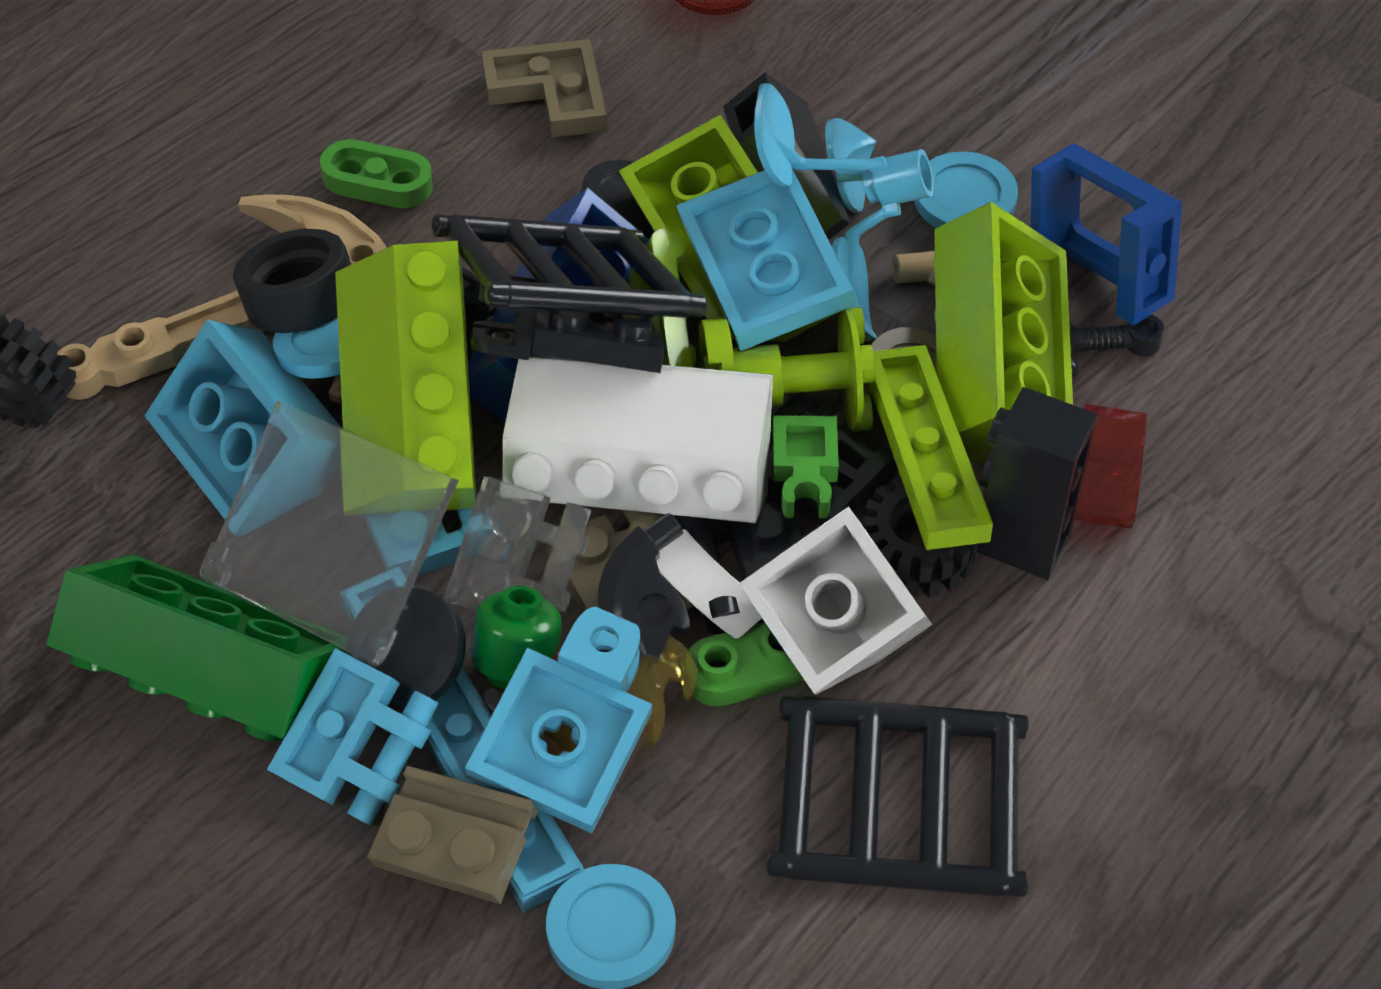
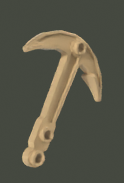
[57,194,387,404]

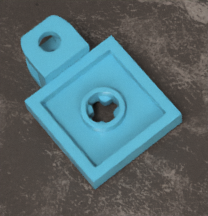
[465,607,652,834]

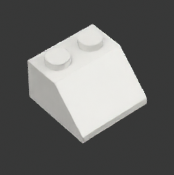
[739,506,933,695]

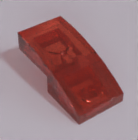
[1075,404,1147,529]

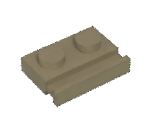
[367,766,538,904]

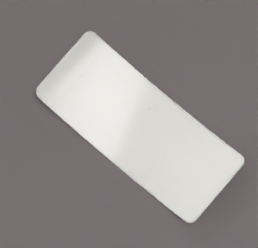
[657,529,762,639]

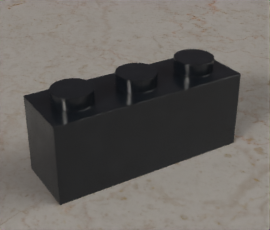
[977,387,1099,580]

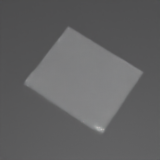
[200,401,459,666]

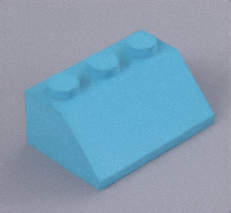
[144,320,345,537]

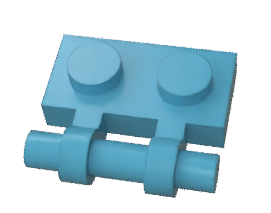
[267,648,439,826]

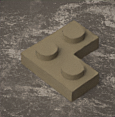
[481,39,607,138]

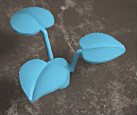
[754,83,934,341]

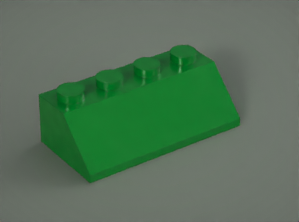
[46,554,352,741]

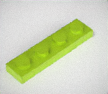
[868,345,993,550]

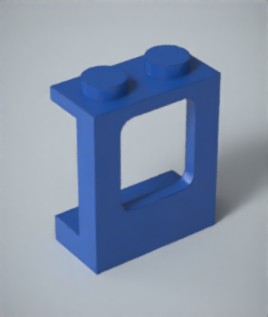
[1030,143,1182,326]

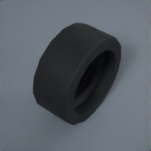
[233,228,351,333]

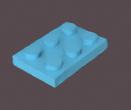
[676,169,857,351]

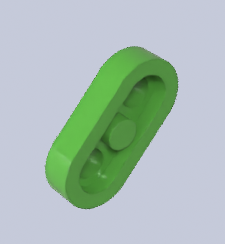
[320,139,433,208]
[684,622,804,707]

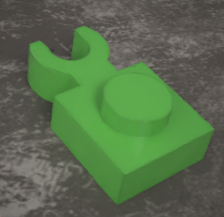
[772,415,839,518]

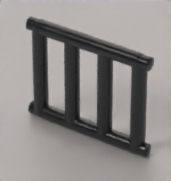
[431,214,707,318]
[767,696,1029,897]

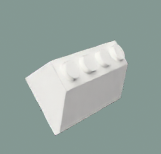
[502,353,773,523]

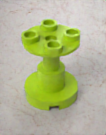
[698,307,875,432]

